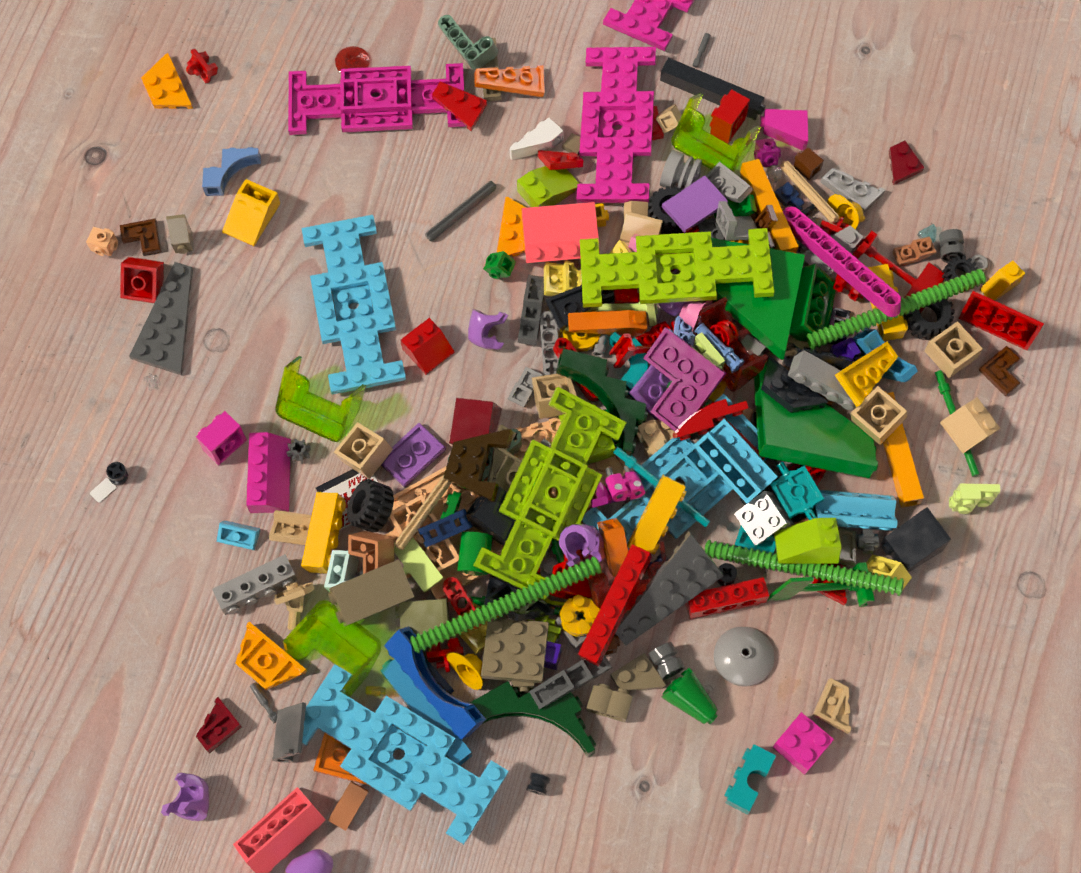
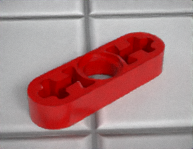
[443,577,482,630]

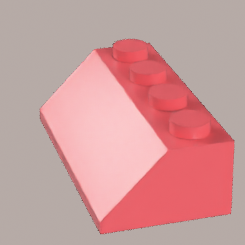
[233,787,326,873]

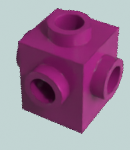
[754,138,781,167]

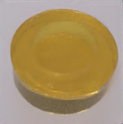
[365,686,386,696]

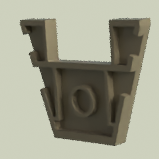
[487,424,540,499]

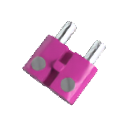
[605,465,645,502]

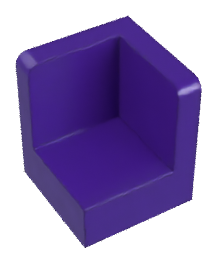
[829,337,861,360]
[544,641,562,670]

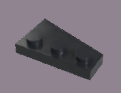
[546,285,605,332]

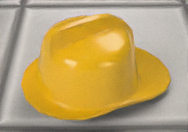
[827,194,865,230]
[447,652,483,690]

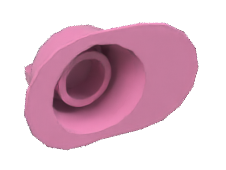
[679,300,713,332]

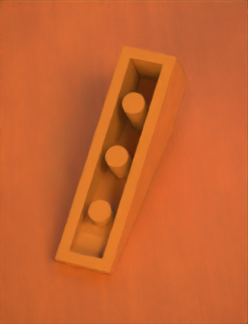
[568,310,647,337]

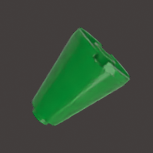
[661,667,718,724]

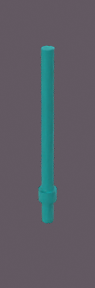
[613,447,710,527]

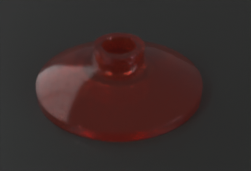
[335,46,370,73]

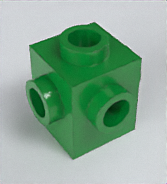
[483,251,516,279]

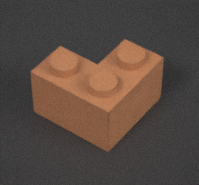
[348,531,394,574]

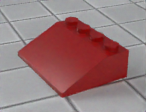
[958,291,1044,350]

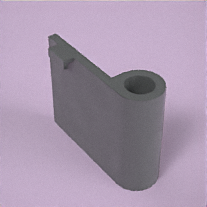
[272,702,306,763]

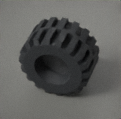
[648,186,683,234]
[903,289,955,340]
[347,479,394,533]

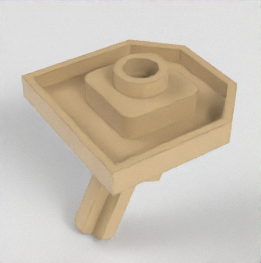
[274,582,315,631]

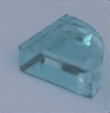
[917,224,937,243]

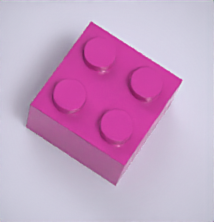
[196,411,247,466]
[772,712,834,775]

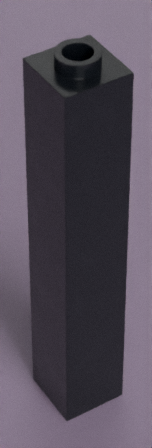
[660,57,766,121]

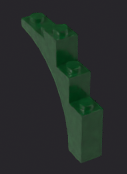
[556,348,648,455]
[470,681,596,757]

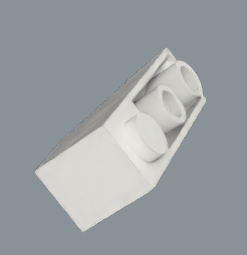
[510,118,563,160]

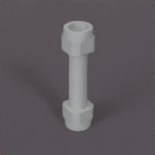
[593,334,608,358]

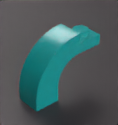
[609,332,648,399]

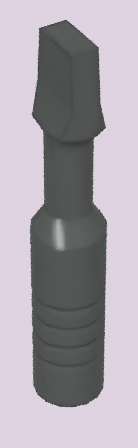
[692,33,711,67]
[250,682,277,724]

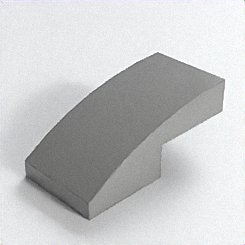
[508,367,543,408]

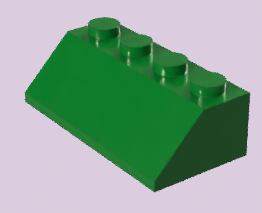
[789,264,836,345]

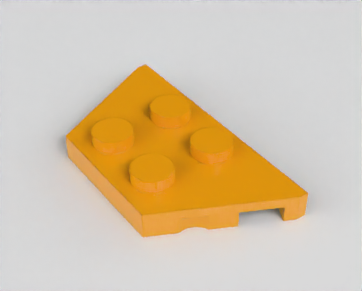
[141,53,193,109]
[497,197,526,257]
[235,622,307,690]

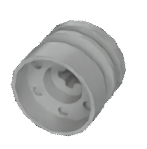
[660,150,702,190]

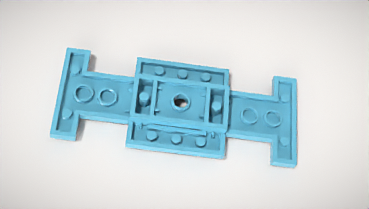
[301,215,406,395]
[582,394,768,551]
[302,664,509,845]

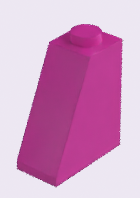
[760,109,808,150]

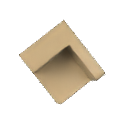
[656,104,684,133]
[624,201,648,220]

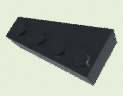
[782,342,857,371]

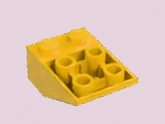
[222,179,281,246]

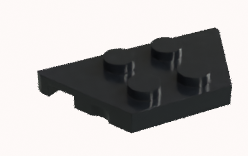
[761,357,828,413]
[484,575,556,621]

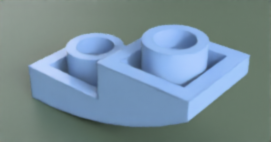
[674,315,695,347]

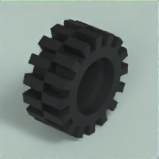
[942,256,979,291]

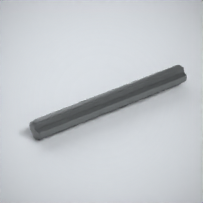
[425,181,496,241]

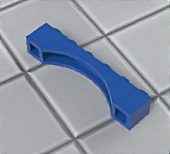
[384,626,486,739]

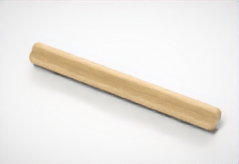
[780,161,839,223]
[395,475,451,550]

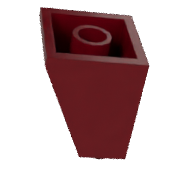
[449,398,502,445]

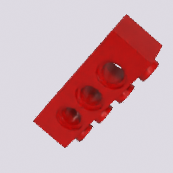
[685,577,769,620]

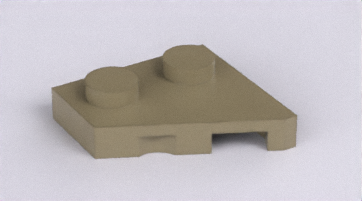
[610,653,666,692]

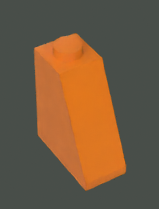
[597,518,628,577]

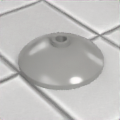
[714,627,774,687]

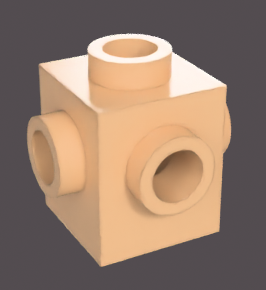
[86,227,118,256]

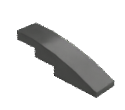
[518,275,544,345]
[529,655,613,709]

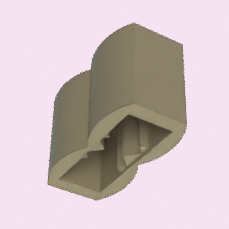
[587,683,633,722]

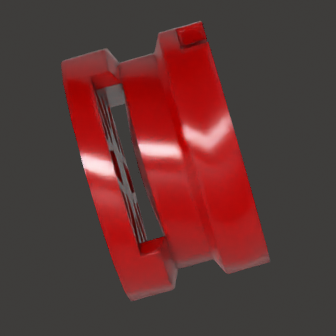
[709,320,738,348]

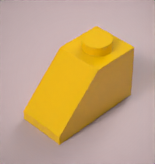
[980,260,1025,301]

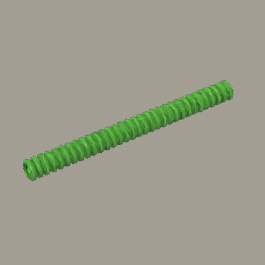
[806,269,986,350]
[705,540,904,596]
[410,556,601,653]

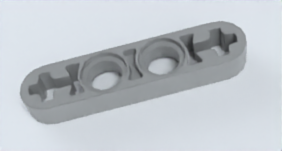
[540,311,558,376]

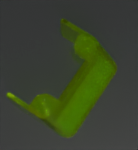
[671,93,761,172]
[275,356,366,442]

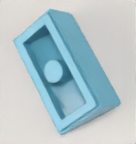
[216,520,261,550]

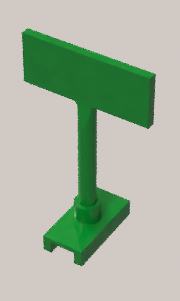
[768,562,875,607]

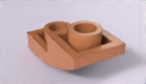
[892,237,936,267]
[328,781,369,831]

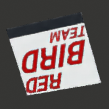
[316,469,378,531]

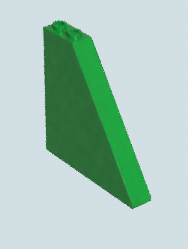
[689,238,805,360]
[753,359,878,478]

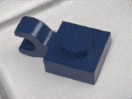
[774,182,804,211]

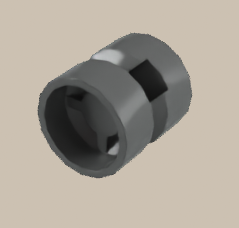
[939,229,965,263]
[649,642,685,680]

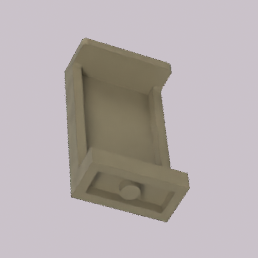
[328,560,414,626]

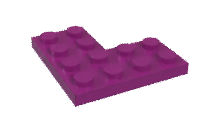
[643,327,727,431]

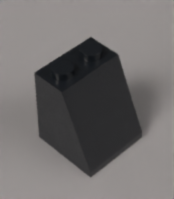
[466,486,516,546]
[881,507,951,573]

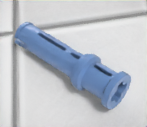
[695,323,745,373]

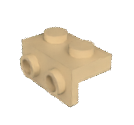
[269,510,312,545]

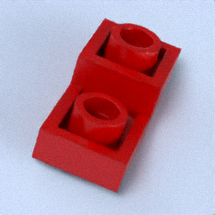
[635,321,673,354]

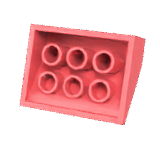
[522,202,600,263]

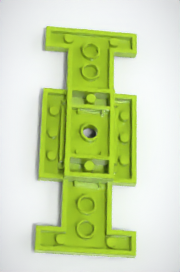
[580,228,774,308]
[473,387,626,600]

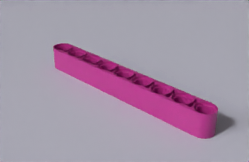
[783,207,901,317]

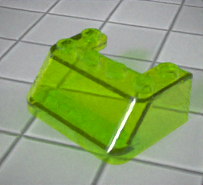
[283,600,382,697]

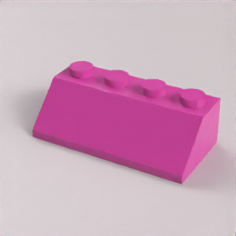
[246,432,291,513]

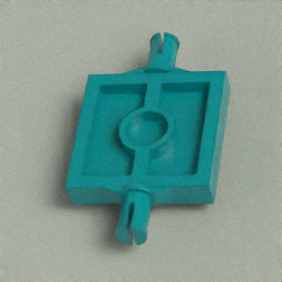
[770,462,824,520]

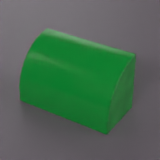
[457,532,493,576]

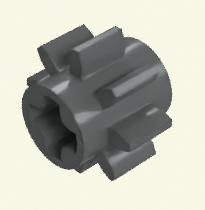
[287,439,311,463]
[856,529,879,554]

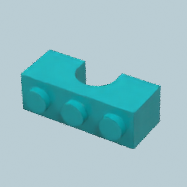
[724,744,776,815]

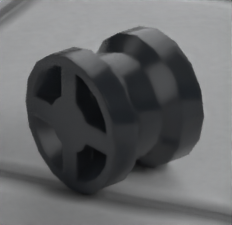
[106,462,128,486]
[717,563,737,586]
[526,773,550,796]

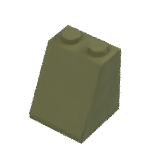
[395,598,451,640]

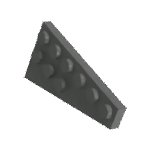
[129,262,193,376]
[615,531,724,646]

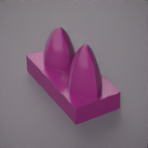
[591,476,628,508]

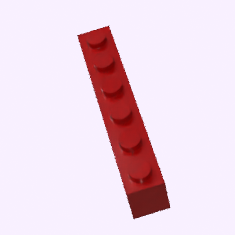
[578,544,652,666]

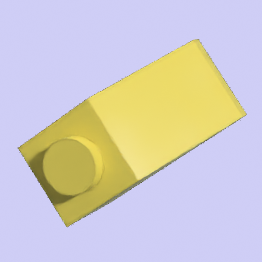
[866,554,912,589]

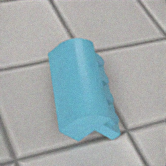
[693,419,778,504]
[813,490,898,531]

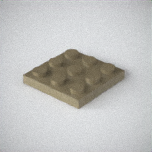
[481,618,549,683]

